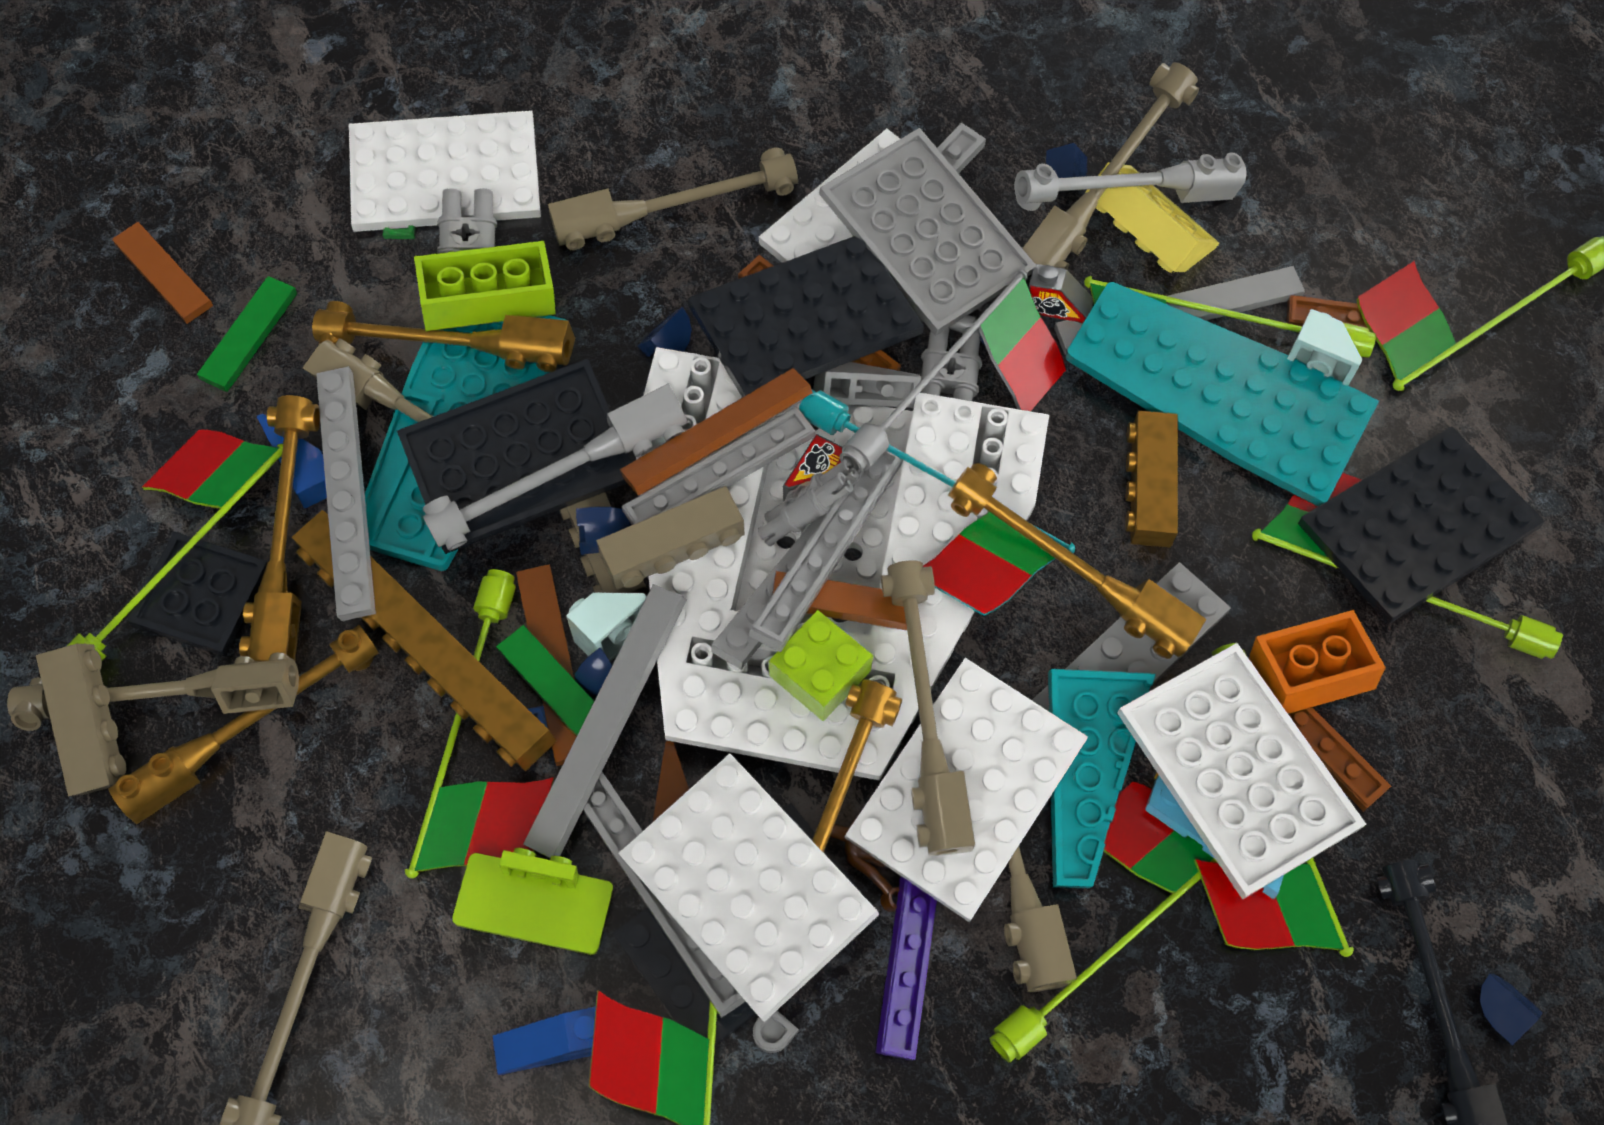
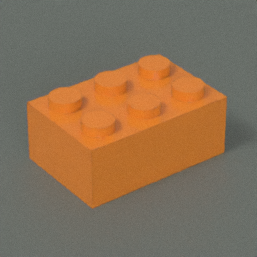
[1248,610,1386,714]

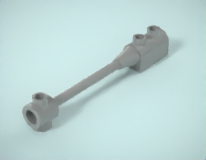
[1014,153,1246,211]
[423,383,687,550]

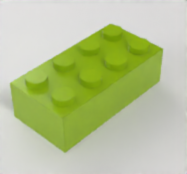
[414,241,556,331]

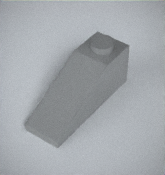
[813,362,921,408]

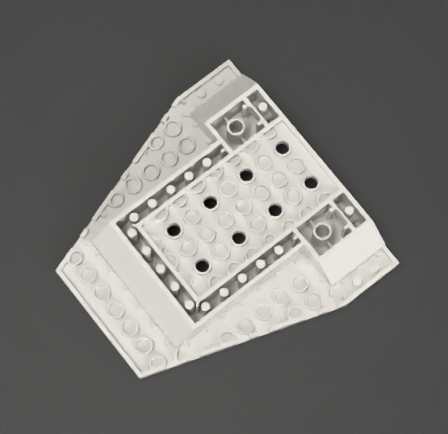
[636,347,1049,780]

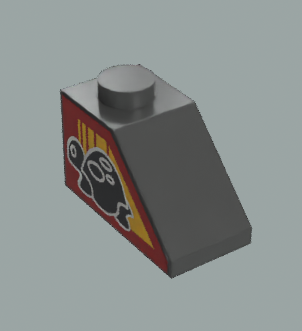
[1029,264,1093,323]
[783,434,842,502]

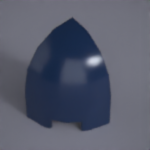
[1046,143,1088,178]
[637,307,692,357]
[576,507,632,555]
[575,648,612,697]
[1480,974,1543,1045]

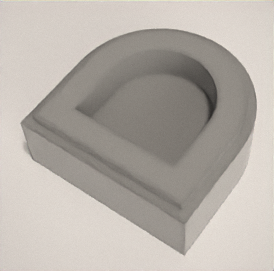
[753,1011,799,1053]

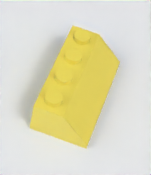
[1085,162,1219,273]

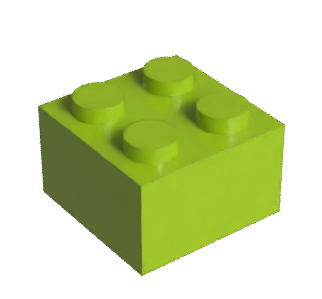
[769,610,873,722]

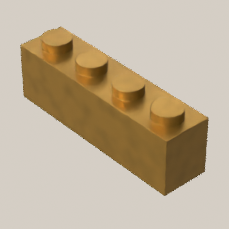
[1125,411,1178,547]

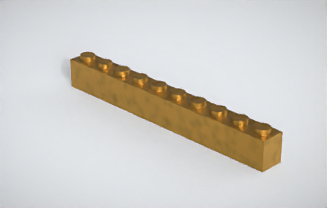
[292,510,557,771]

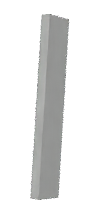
[622,406,815,525]

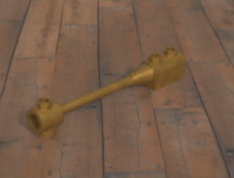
[312,301,575,372]
[239,395,320,662]
[948,463,1206,659]
[108,625,379,824]
[812,679,903,853]

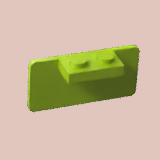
[452,848,613,955]

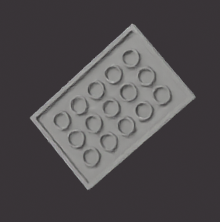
[819,128,1037,336]

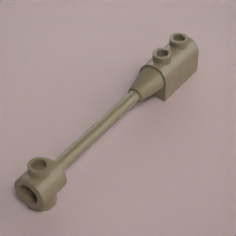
[1022,62,1199,269]
[548,148,798,250]
[303,338,433,422]
[881,560,975,856]
[7,653,299,731]
[219,831,372,1125]
[1004,846,1077,992]

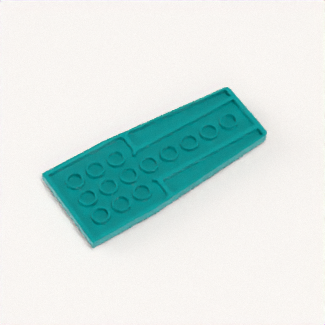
[1066,282,1379,507]
[365,315,565,571]

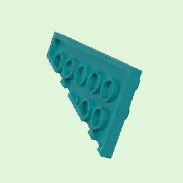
[1048,669,1156,888]

